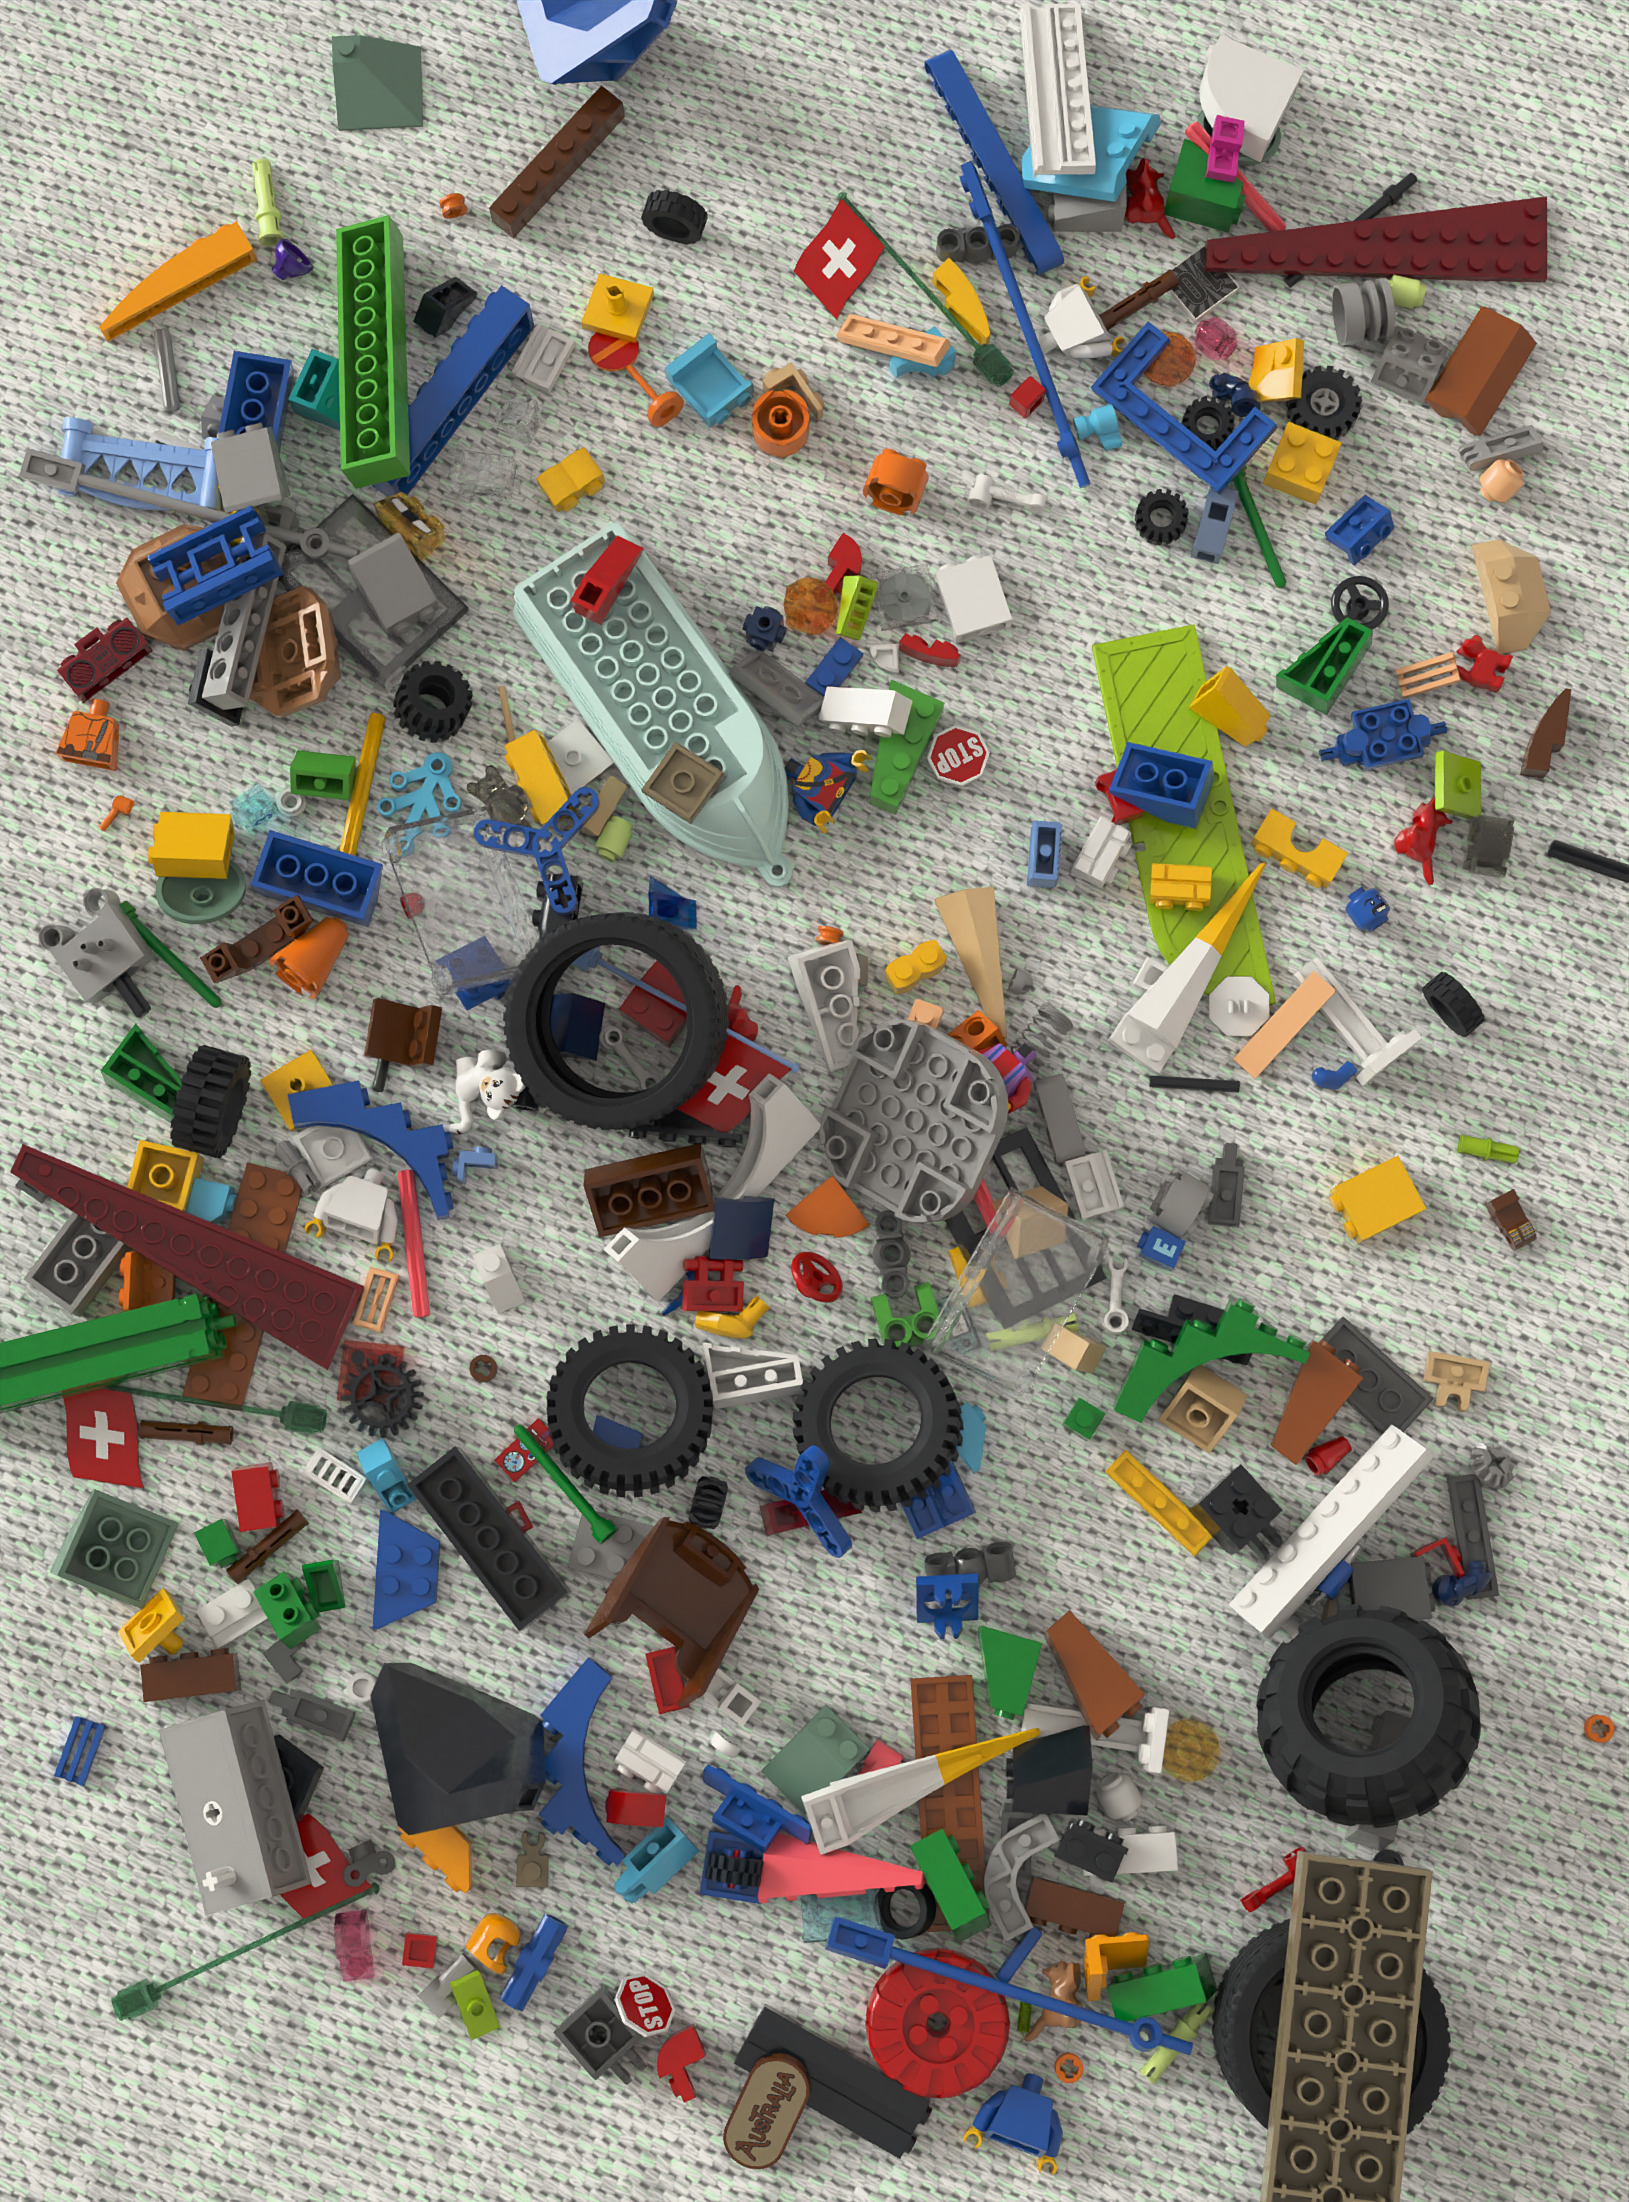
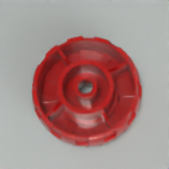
[865,1948,1010,2099]

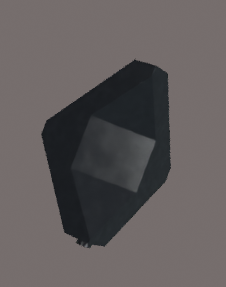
[370,1662,546,1835]

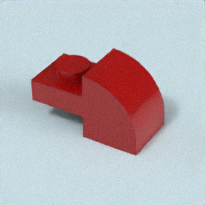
[822,533,862,600]

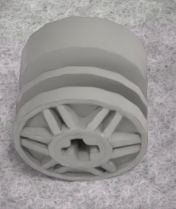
[1332,278,1395,346]

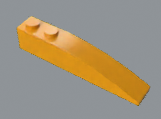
[99,221,257,342]

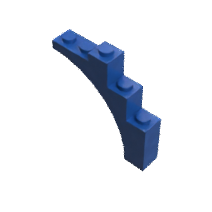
[288,1080,454,1220]
[538,1657,627,1866]

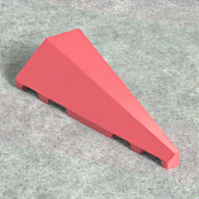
[758,1833,925,1903]

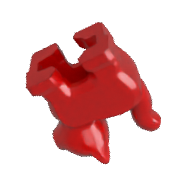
[1450,635,1513,693]

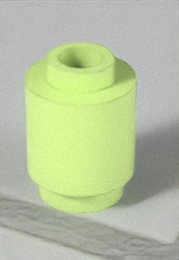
[1387,275,1426,309]
[595,816,633,862]

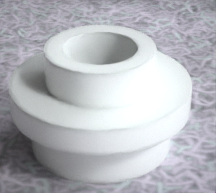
[276,788,306,817]

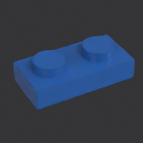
[805,637,864,697]

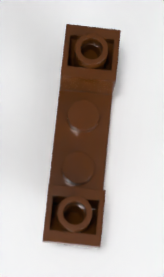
[200,895,314,983]

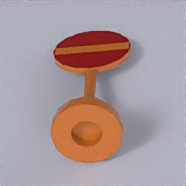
[588,332,684,427]

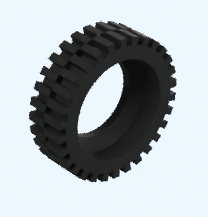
[546,1324,713,1498]
[792,1338,964,1512]

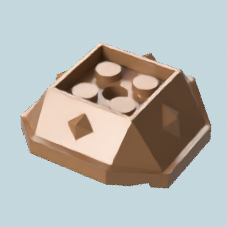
[116,524,228,651]
[249,586,341,717]

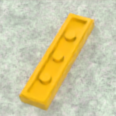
[1105,1450,1213,1557]

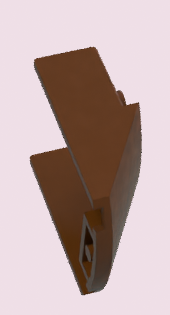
[584,1517,759,1708]

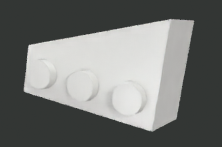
[703,1343,804,1409]

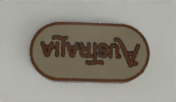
[723,2053,811,2169]

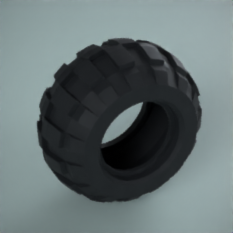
[1256,1604,1481,1828]

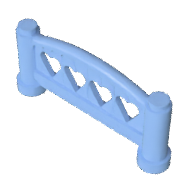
[58,417,222,511]

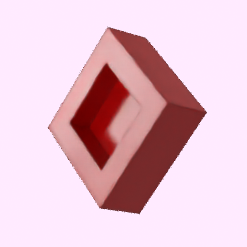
[402,1932,438,1969]

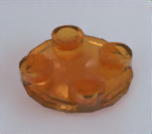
[1144,332,1195,387]
[784,577,838,635]

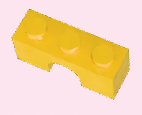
[1250,808,1348,889]

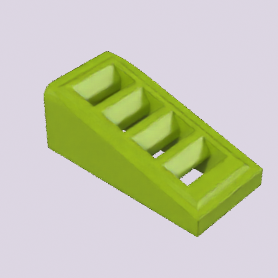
[836,576,878,640]

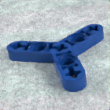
[474,787,600,916]
[745,1445,852,1558]

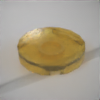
[1162,1719,1220,1782]

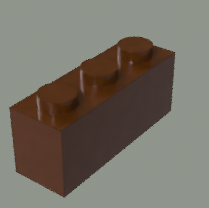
[140,1648,241,1702]
[1024,1875,1125,1939]

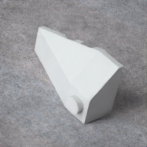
[788,940,860,1072]

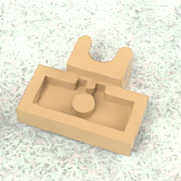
[1423,1351,1490,1412]

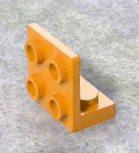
[1083,1932,1149,2001]

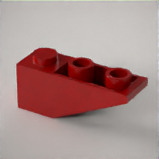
[570,535,644,625]

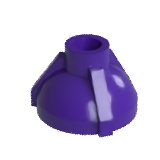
[271,239,314,280]

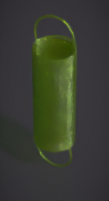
[1017,1988,1032,2042]

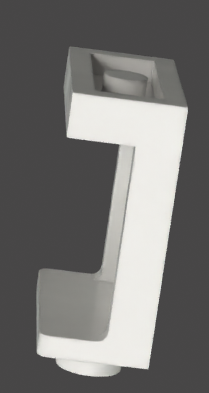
[934,555,1012,644]

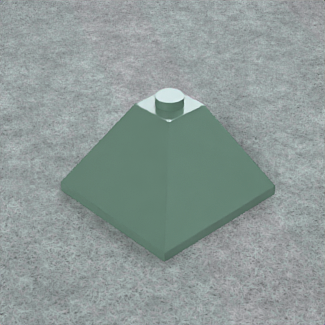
[332,35,423,131]
[50,1489,179,1609]

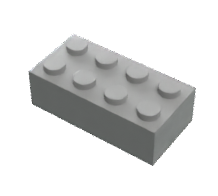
[24,1212,131,1317]

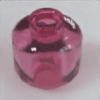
[1194,317,1238,361]

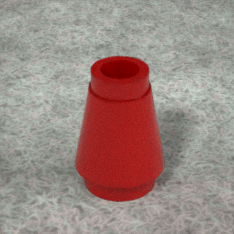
[1304,1436,1352,1476]

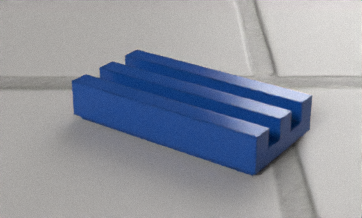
[54,1716,106,1786]
[995,1925,1042,1983]

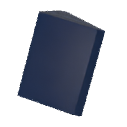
[550,993,605,1061]

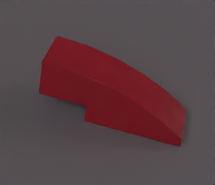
[759,1490,862,1536]

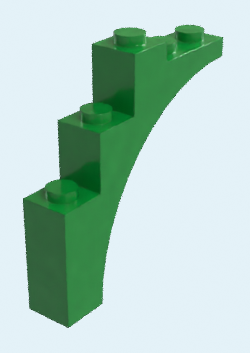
[1113,1298,1310,1423]

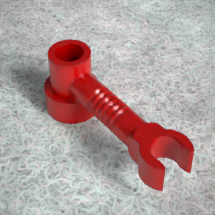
[1240,1847,1307,1913]

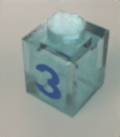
[229,784,279,833]

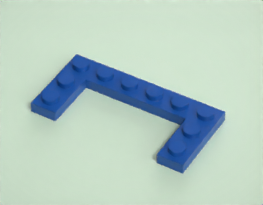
[1090,321,1278,494]

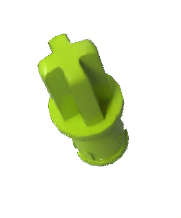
[1457,1134,1519,1164]

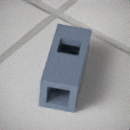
[1191,485,1239,564]

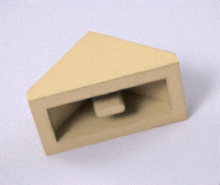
[1040,1321,1107,1373]

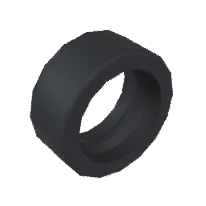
[873,1883,937,1940]

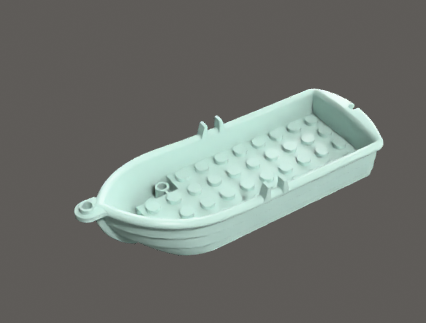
[513,523,793,888]

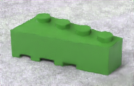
[869,680,945,815]

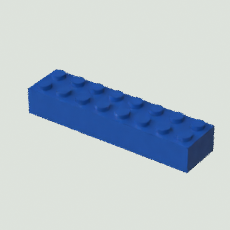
[372,285,535,502]

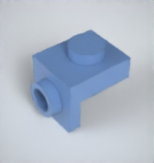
[453,1147,498,1184]

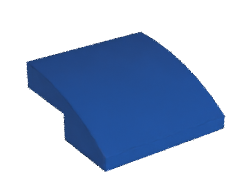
[900,1461,976,1539]

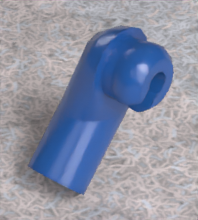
[1312,1061,1357,1090]

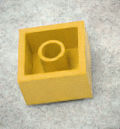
[1262,421,1342,505]
[127,1140,205,1212]

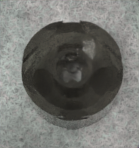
[1462,814,1514,878]

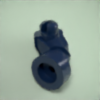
[1209,373,1261,417]
[1432,1560,1492,1606]

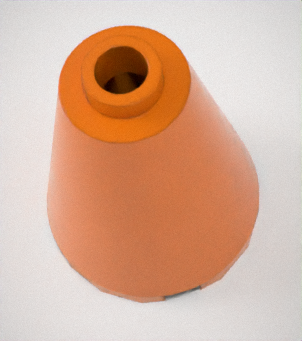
[269,917,349,999]

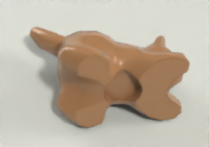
[1024,1960,1083,2042]

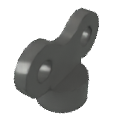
[342,1840,395,1887]

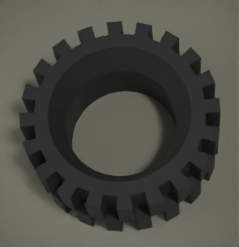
[170,1045,251,1159]

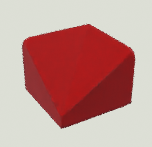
[1009,376,1046,418]

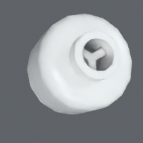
[1097,1772,1143,1821]

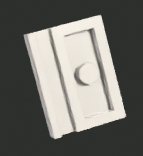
[512,323,576,393]
[1064,1150,1124,1220]
[196,1578,268,1649]

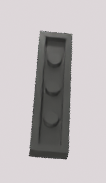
[1447,1474,1499,1600]

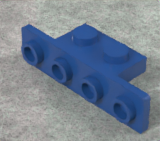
[703,1764,812,1853]

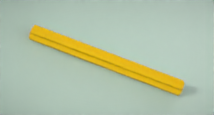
[340,713,386,856]

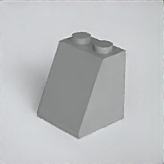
[1047,173,1126,232]
[210,422,291,513]
[348,532,439,637]

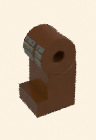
[1485,1189,1537,1251]

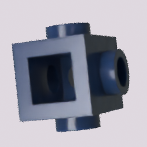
[743,606,787,652]

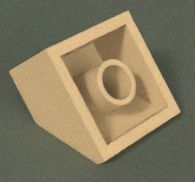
[1159,1365,1248,1454]

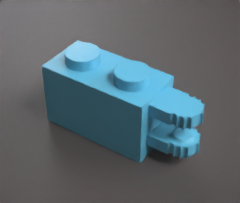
[614,1816,699,1904]

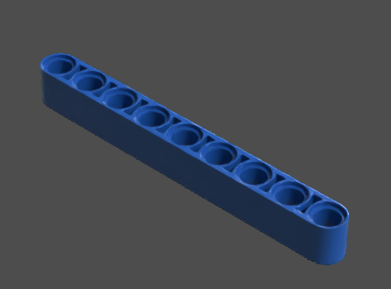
[924,49,1064,276]

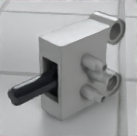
[38,888,156,1018]

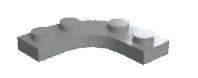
[984,1813,1060,1941]

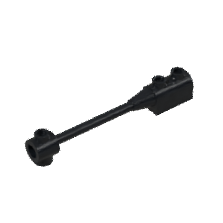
[511,873,584,1111]

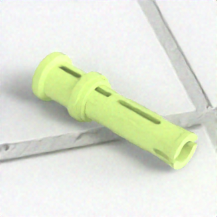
[252,159,284,247]

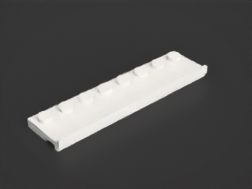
[1020,4,1096,178]
[1229,1424,1434,1640]

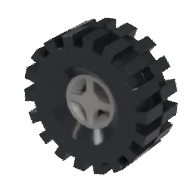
[1286,365,1362,440]

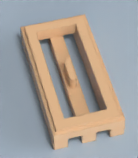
[1396,652,1461,699]
[352,1266,400,1333]

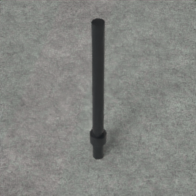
[1283,173,1418,288]

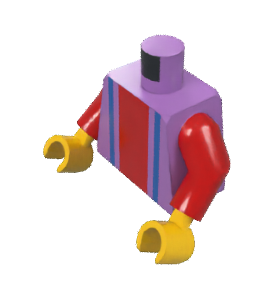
[976,1042,1037,1114]

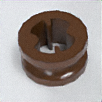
[469,1355,498,1383]

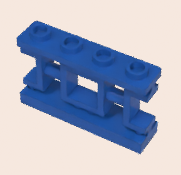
[147,506,284,626]

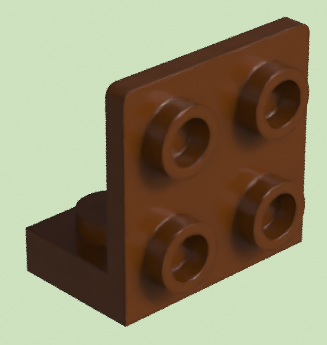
[364,998,443,1069]

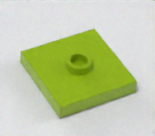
[1435,750,1481,820]

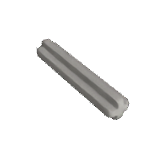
[154,328,180,412]

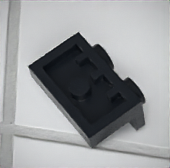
[1054,1818,1129,1883]

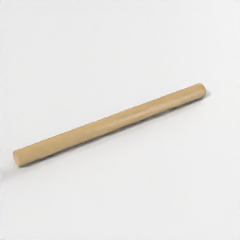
[498,686,520,785]

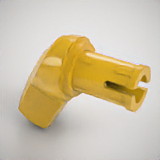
[695,1295,770,1339]

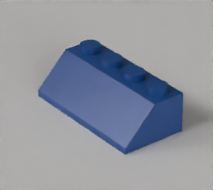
[213,350,294,460]
[251,830,383,927]

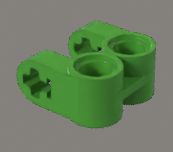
[871,1282,941,1347]

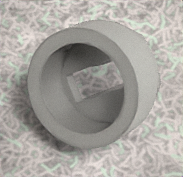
[1008,968,1033,994]

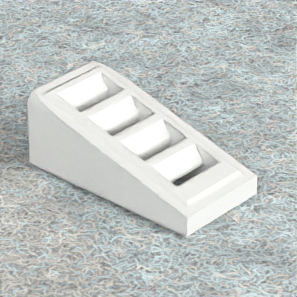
[302,1447,369,1505]

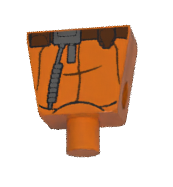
[56,699,120,771]

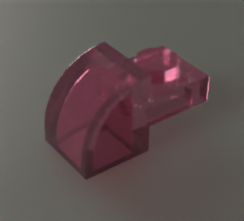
[334,1909,375,1982]

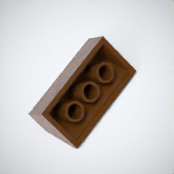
[583,1143,715,1238]

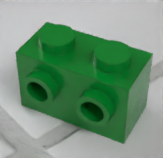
[253,1571,322,1649]

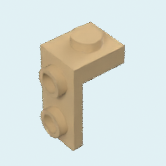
[762,362,825,421]

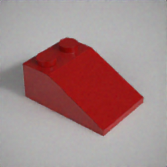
[619,961,720,1048]

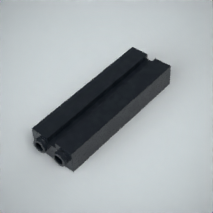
[734,2003,933,2159]

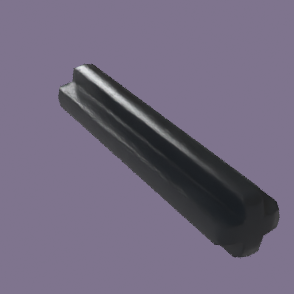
[1548,840,1629,883]

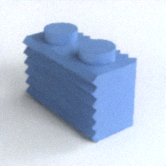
[1027,821,1063,888]

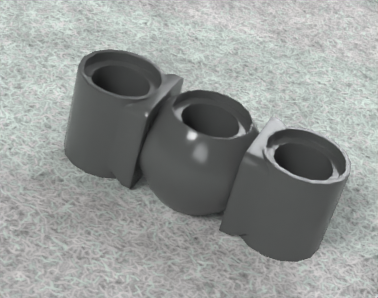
[936,224,1020,263]
[872,1210,911,1299]
[924,1542,1016,1592]

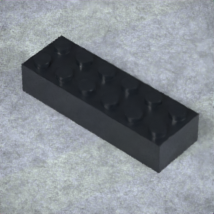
[407,1446,572,1631]

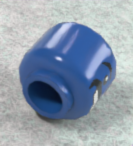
[1345,887,1390,932]

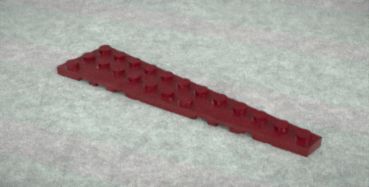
[1205,196,1547,282]
[10,1144,364,1371]

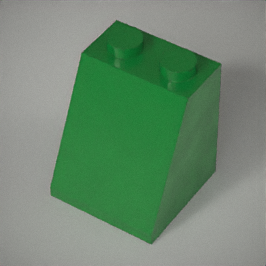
[1164,139,1246,233]
[977,1626,1042,1720]

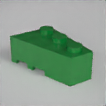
[1276,617,1373,715]
[100,1023,182,1123]
[910,1828,992,1943]
[1106,1953,1217,2021]

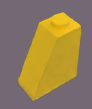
[1189,666,1271,747]

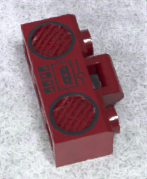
[57,618,153,704]

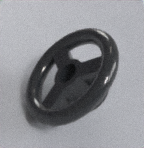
[1331,576,1389,630]

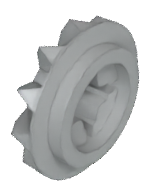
[1470,1442,1514,1489]

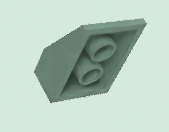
[761,1704,870,1815]

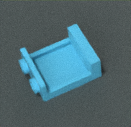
[665,333,754,428]

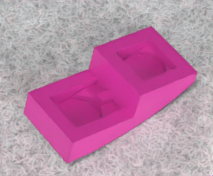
[1206,115,1245,183]

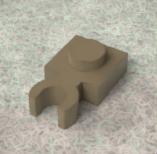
[516,1832,549,1887]

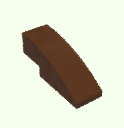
[1520,688,1571,779]

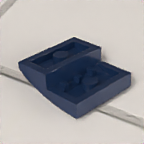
[709,1196,774,1260]

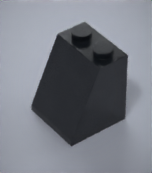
[1005,1725,1093,1816]

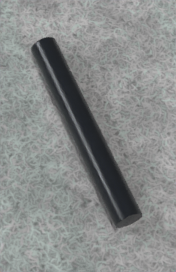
[1149,1075,1240,1093]

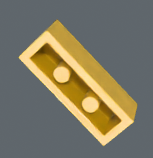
[504,730,580,825]

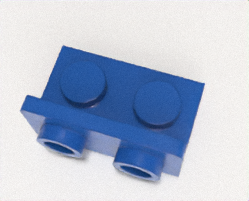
[1325,495,1394,566]

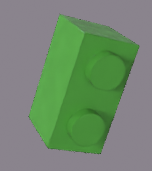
[290,750,356,800]

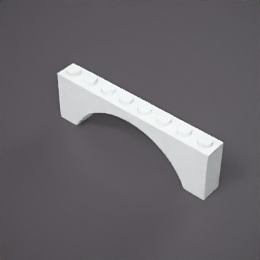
[604,1073,821,1302]

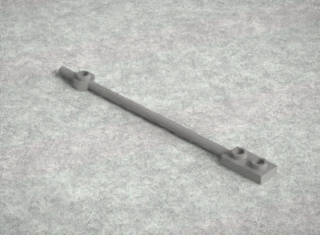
[19,448,360,559]

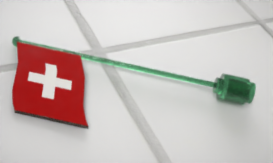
[794,192,1014,387]
[63,1385,327,1488]
[111,1813,380,2021]

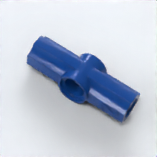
[499,1913,569,2012]

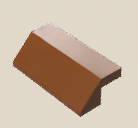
[1425,307,1537,436]

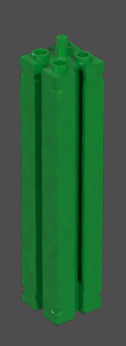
[0,1294,237,1414]

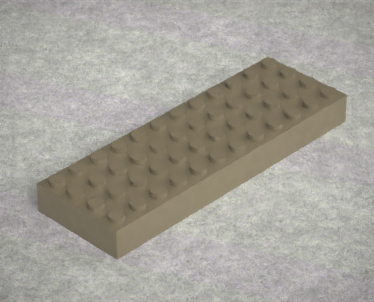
[1260,1851,1433,2202]

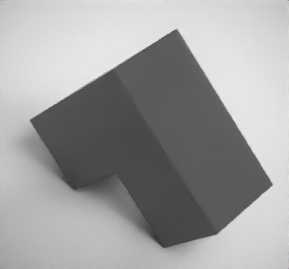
[263,1640,307,1684]

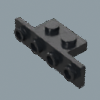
[623,1109,743,1148]
[1132,1294,1253,1365]

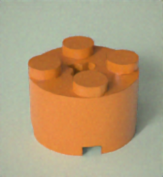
[752,389,810,458]
[863,448,929,515]

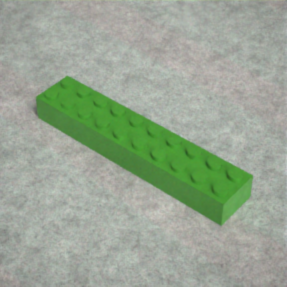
[336,215,410,489]

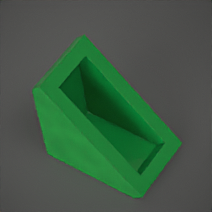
[302,1560,346,1612]

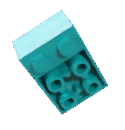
[288,349,340,431]

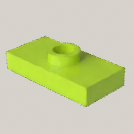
[449,1970,500,2041]

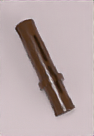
[1099,269,1179,331]
[139,1419,234,1445]
[226,1509,309,1585]

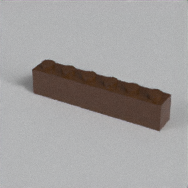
[489,85,625,239]

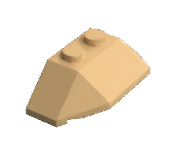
[1472,539,1551,654]

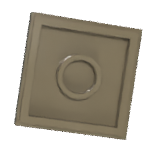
[641,741,726,824]

